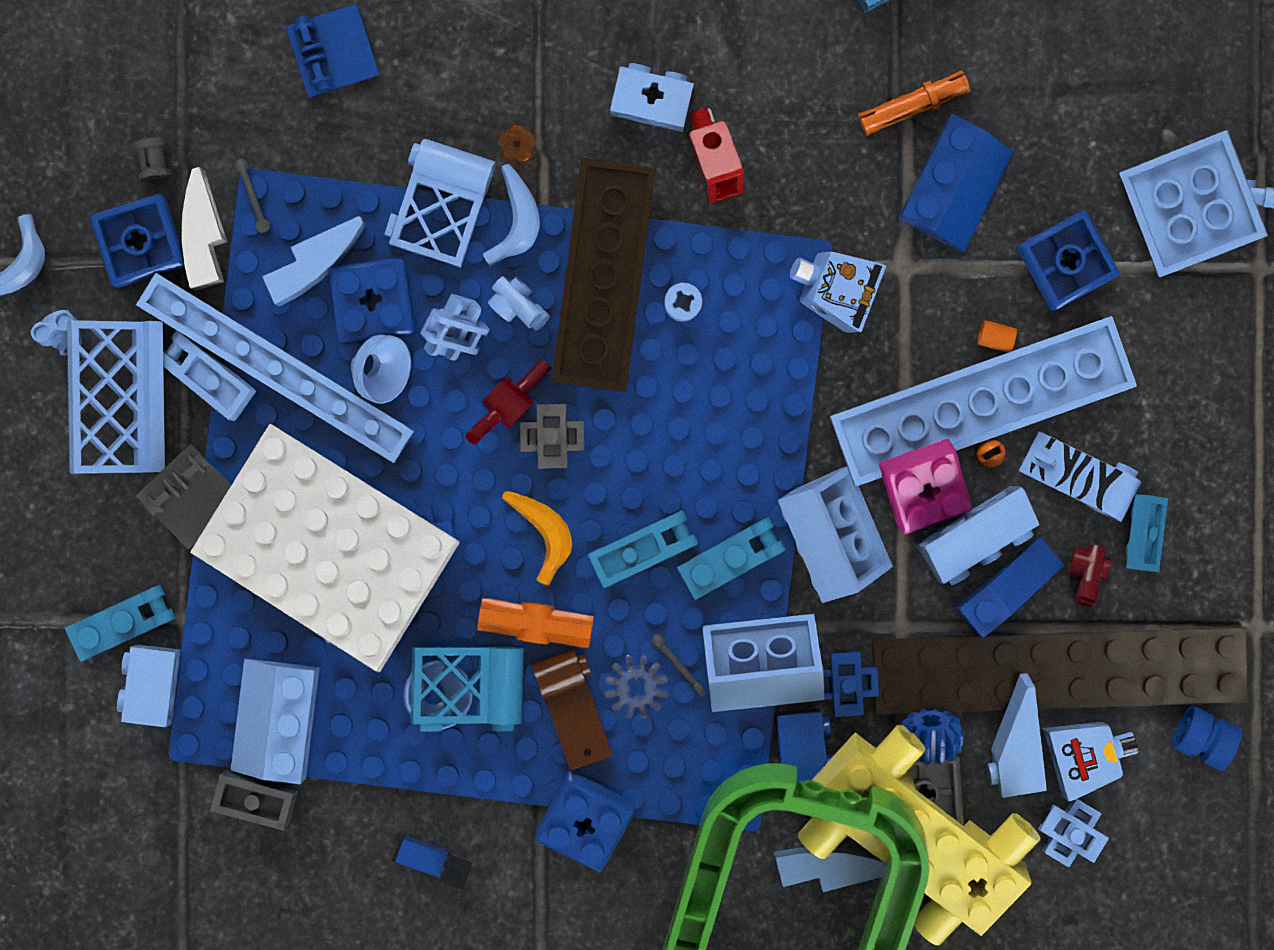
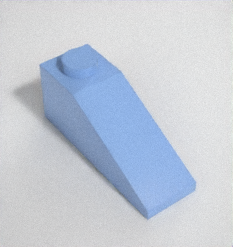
[987,673,1047,798]

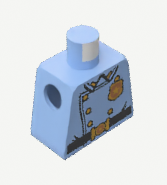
[790,252,886,333]

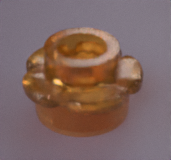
[498,125,535,162]

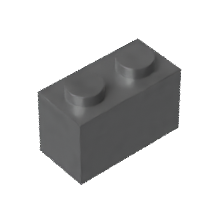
[210,769,299,831]

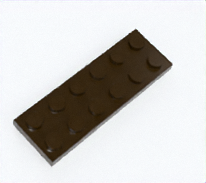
[551,157,656,392]

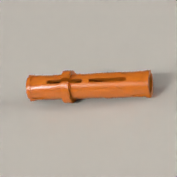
[858,70,971,136]

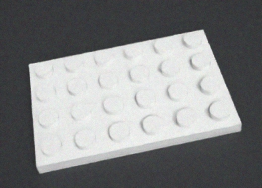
[190,424,460,672]

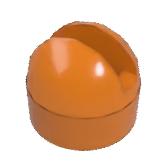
[975,438,1006,468]

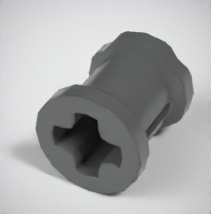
[131,137,172,181]

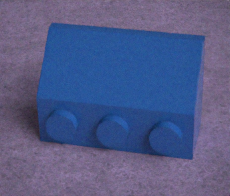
[897,114,1014,253]

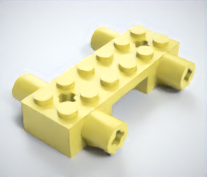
[798,725,1040,946]

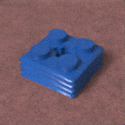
[90,194,185,288]
[1017,210,1120,311]
[329,258,415,343]
[535,771,635,872]

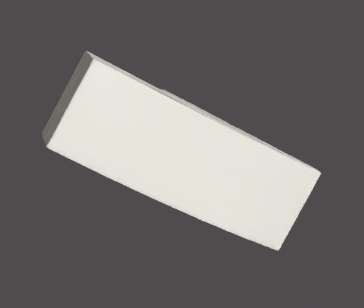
[182,167,228,291]

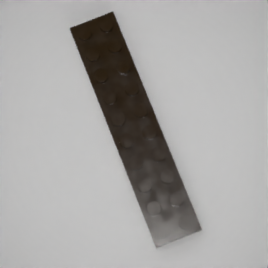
[872,627,1248,714]

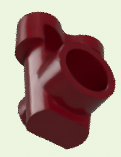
[1068,544,1111,607]

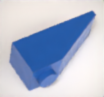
[953,536,1064,638]

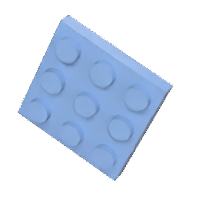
[1119,130,1268,277]

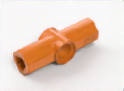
[477,598,594,648]

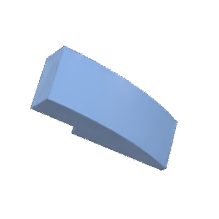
[262,216,366,307]
[773,847,886,892]

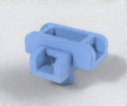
[421,294,490,361]
[1038,799,1109,867]

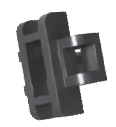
[520,404,584,469]

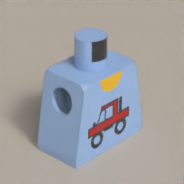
[1043,722,1138,802]

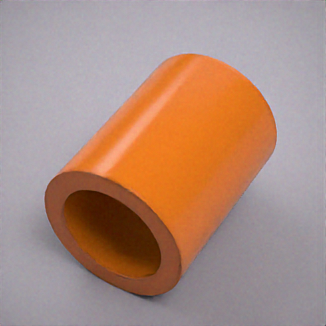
[977,320,1017,353]

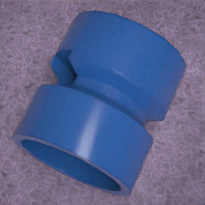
[1172,705,1243,772]

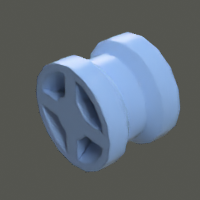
[664,283,702,322]

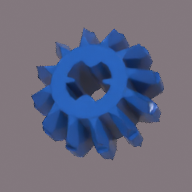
[901,708,964,766]

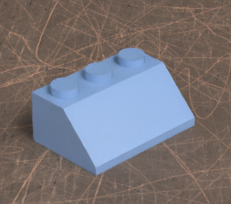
[778,466,893,603]
[915,486,1039,586]
[702,614,825,712]
[231,658,320,784]

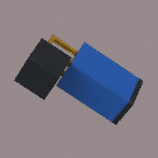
[392,834,473,890]

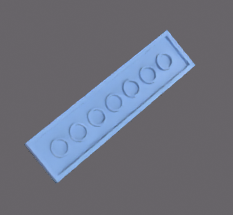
[829,316,1137,487]

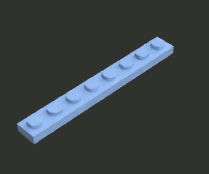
[136,273,414,463]

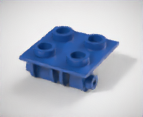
[285,4,380,98]

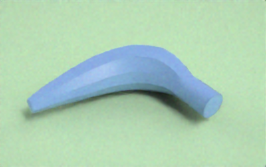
[483,164,540,266]
[0,214,45,295]

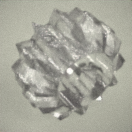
[605,655,668,718]

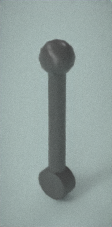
[234,158,271,234]
[651,634,708,697]

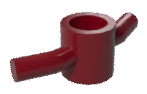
[466,358,552,445]

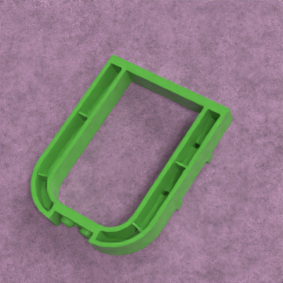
[663,763,929,950]

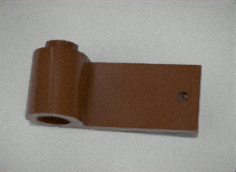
[532,649,613,771]

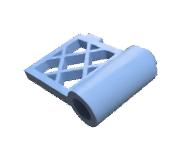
[384,138,496,268]

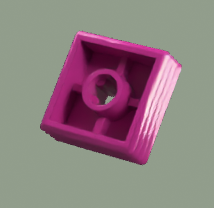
[879,439,972,535]

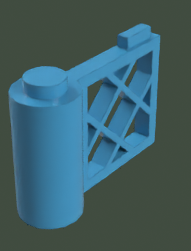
[410,646,524,732]

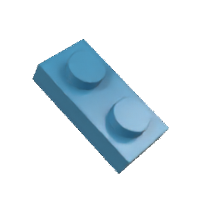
[1126,494,1168,572]

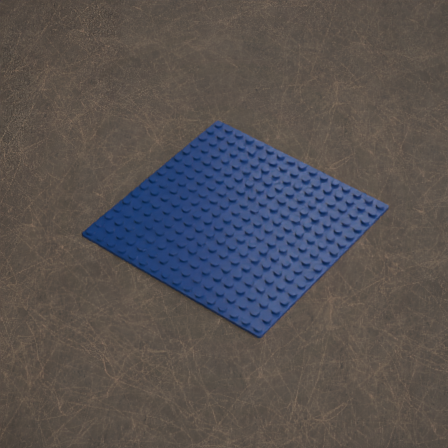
[169,168,832,832]

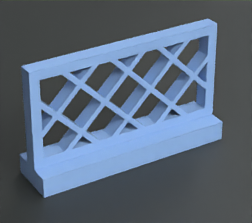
[67,320,165,474]

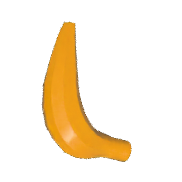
[501,491,573,586]

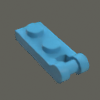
[588,510,699,588]
[677,516,787,600]
[65,584,176,662]

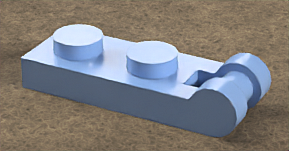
[163,330,256,421]

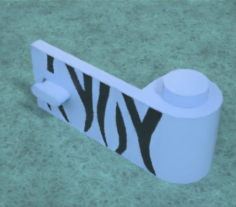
[1019,431,1142,522]

